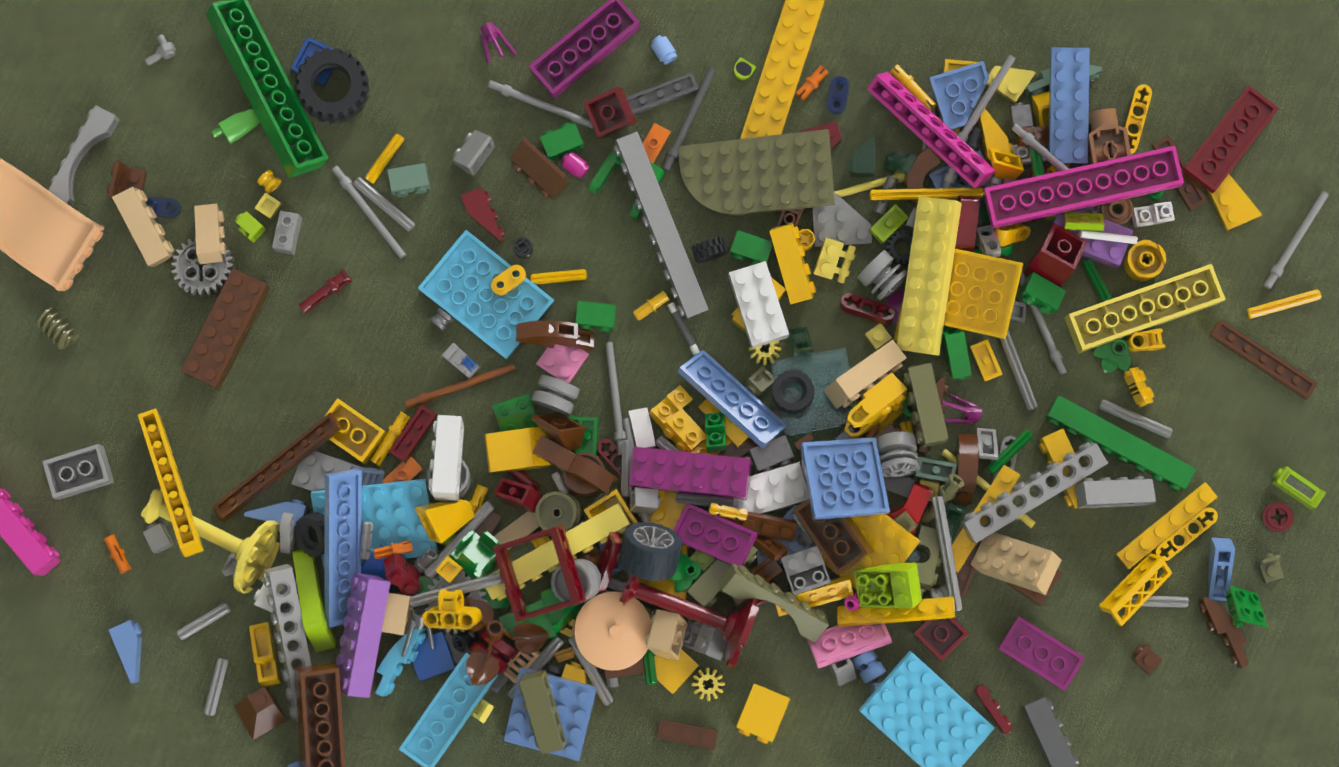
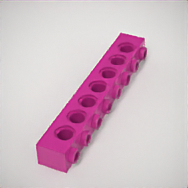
[867,72,996,189]

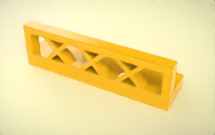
[1099,553,1172,626]
[774,576,854,616]

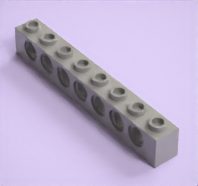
[960,442,1108,543]
[263,564,311,722]

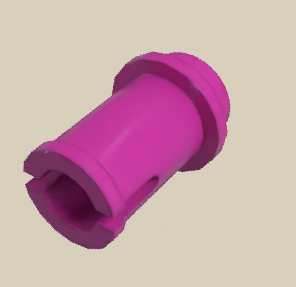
[844,591,859,611]

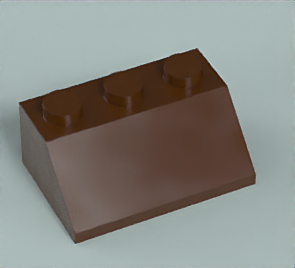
[510,137,568,200]

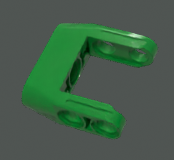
[588,150,665,220]

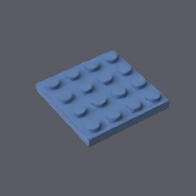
[800,438,890,520]
[504,667,597,761]

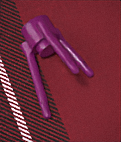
[480,22,517,63]
[941,393,982,425]

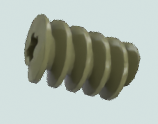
[36,308,80,350]

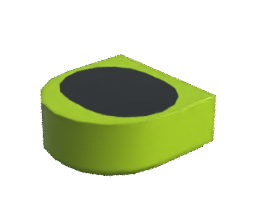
[734,57,756,80]

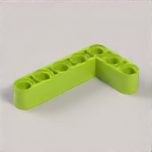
[292,549,336,653]

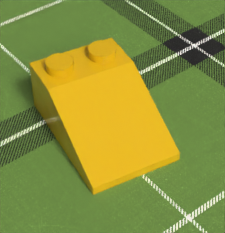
[484,427,551,473]

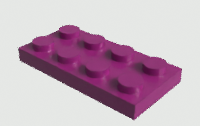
[673,504,758,566]
[998,616,1085,691]

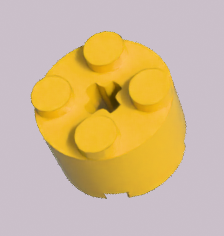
[1123,240,1166,282]

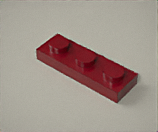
[389,405,438,464]
[597,532,622,592]

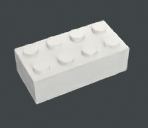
[728,261,789,349]
[429,415,464,501]
[733,462,809,514]

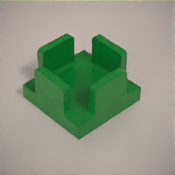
[449,530,500,579]

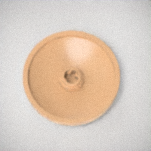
[574,592,652,670]

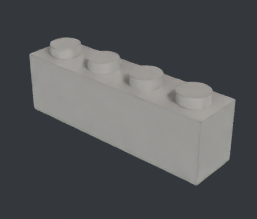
[1075,476,1156,508]

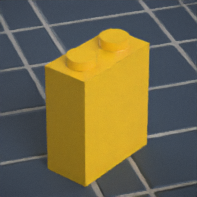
[736,683,790,744]

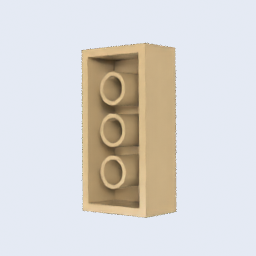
[112,187,175,267]
[823,340,906,409]
[971,532,1061,595]

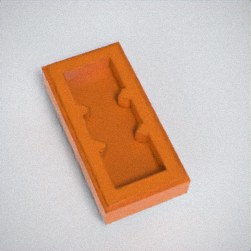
[643,123,671,164]
[383,456,423,483]

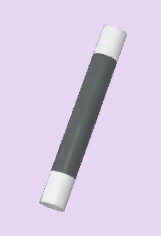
[667,302,700,356]

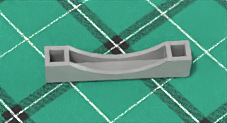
[48,105,120,207]

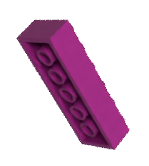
[529,0,640,99]
[629,447,751,500]

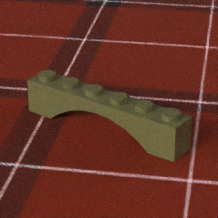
[719,563,829,643]

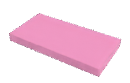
[806,623,892,668]

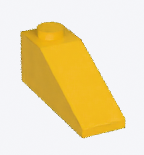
[978,109,1013,164]

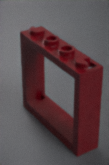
[493,525,586,622]

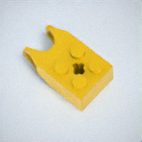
[844,373,907,438]

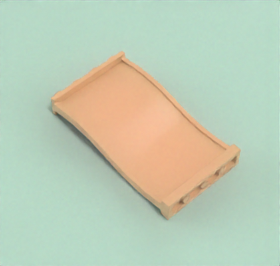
[0,158,105,291]

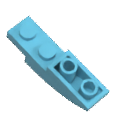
[376,627,426,697]

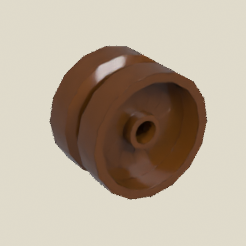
[563,452,605,498]

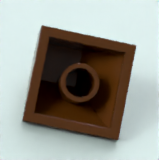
[532,412,586,451]
[234,686,287,740]

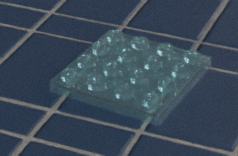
[770,347,858,436]

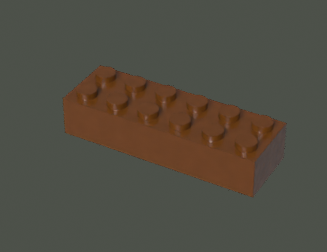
[181,268,271,390]
[294,663,345,767]

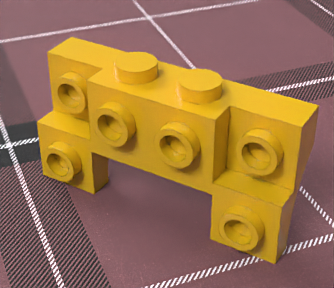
[649,385,731,455]

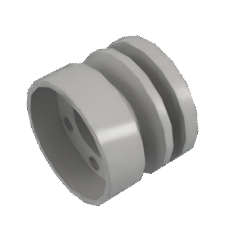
[857,250,907,301]
[876,432,920,478]

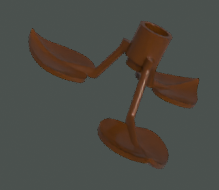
[464,597,549,685]

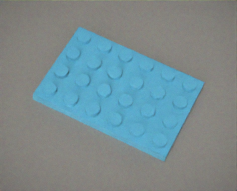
[418,230,555,360]
[311,479,438,567]
[858,651,995,767]

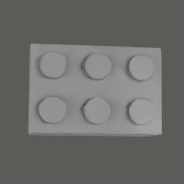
[42,444,114,500]
[292,451,360,492]

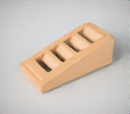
[504,649,542,684]

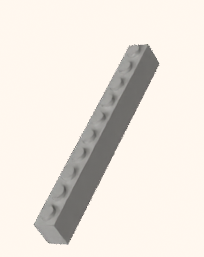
[613,131,709,319]

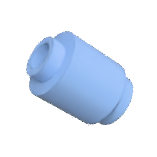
[651,35,677,65]

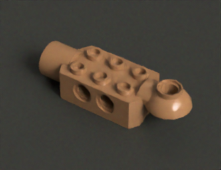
[1088,108,1133,225]

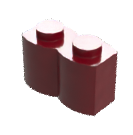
[384,553,422,596]

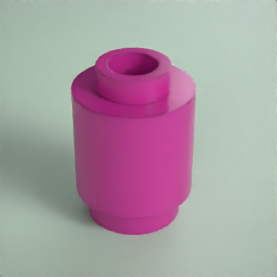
[561,152,590,179]

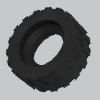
[772,369,814,414]
[294,512,325,557]

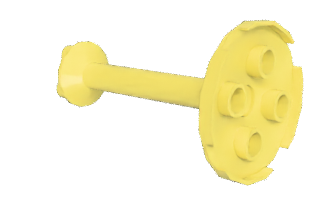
[141,489,280,594]

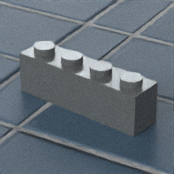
[1021,697,1079,767]

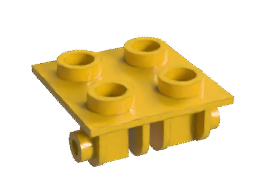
[1124,367,1154,408]

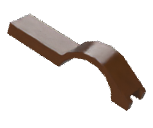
[532,436,618,496]

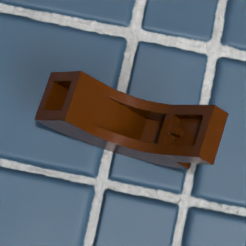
[904,147,941,204]
[952,433,979,504]

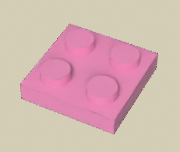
[536,344,589,384]

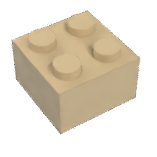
[382,593,413,636]
[646,609,688,661]

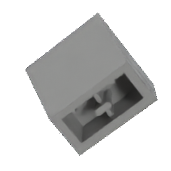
[781,546,831,595]
[682,619,726,661]

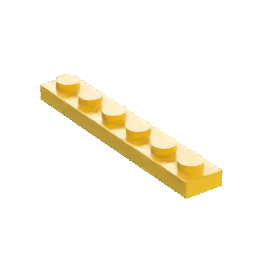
[941,465,1021,573]
[1115,482,1218,570]
[837,597,955,627]

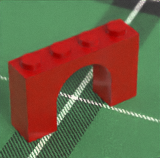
[887,481,932,534]

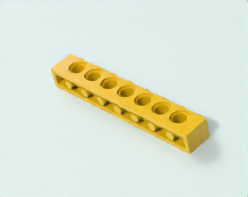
[138,409,204,557]

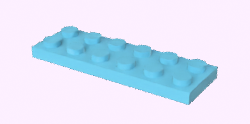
[399,652,499,767]

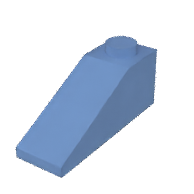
[244,499,309,525]
[1208,538,1235,601]
[109,620,142,683]

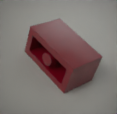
[494,477,542,513]

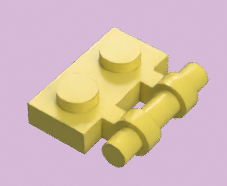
[813,237,856,283]

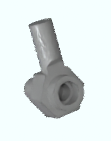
[145,34,176,65]

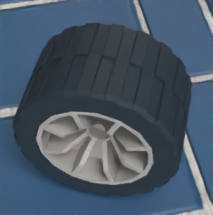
[618,522,683,581]

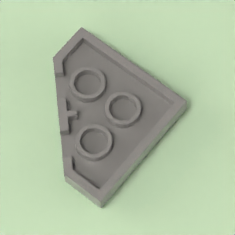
[812,192,872,247]

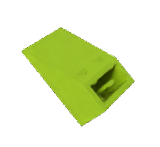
[854,563,922,608]

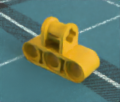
[422,589,482,630]

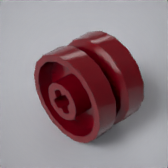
[469,628,519,674]

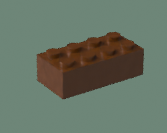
[793,499,874,575]

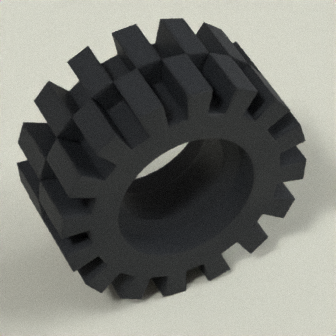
[885,230,913,266]
[691,237,728,263]

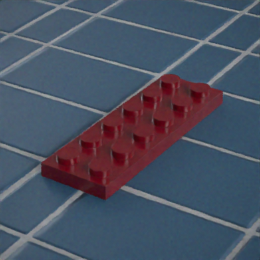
[1183,85,1279,193]

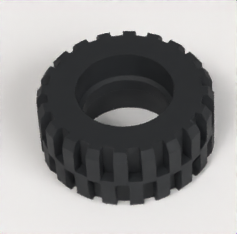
[295,48,369,123]

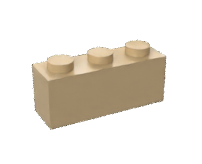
[194,203,226,264]

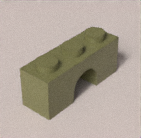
[913,525,942,591]

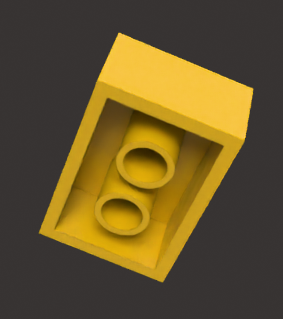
[324,398,387,465]

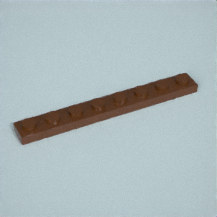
[213,413,342,522]

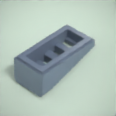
[350,466,385,486]

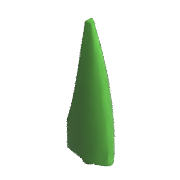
[211,108,260,144]

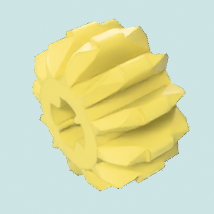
[748,340,781,366]
[692,668,725,701]

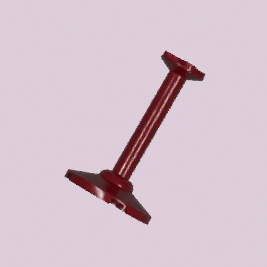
[619,574,759,669]

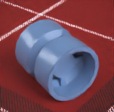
[851,650,886,684]

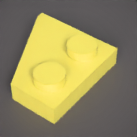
[986,66,1036,103]

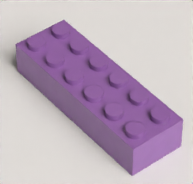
[336,572,391,698]

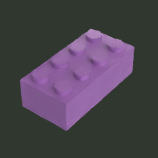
[1049,209,1134,269]

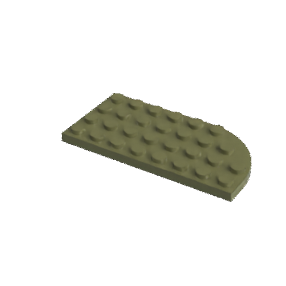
[679,129,835,216]

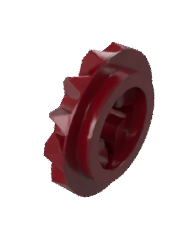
[1262,501,1294,533]

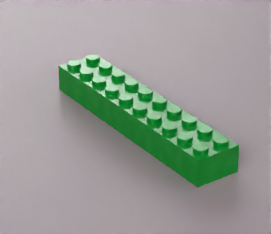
[205,0,329,178]

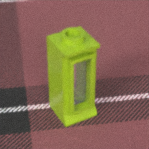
[1272,466,1326,510]

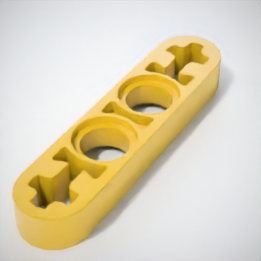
[1124,84,1152,155]
[1154,507,1218,561]

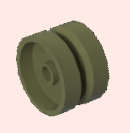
[535,492,583,532]

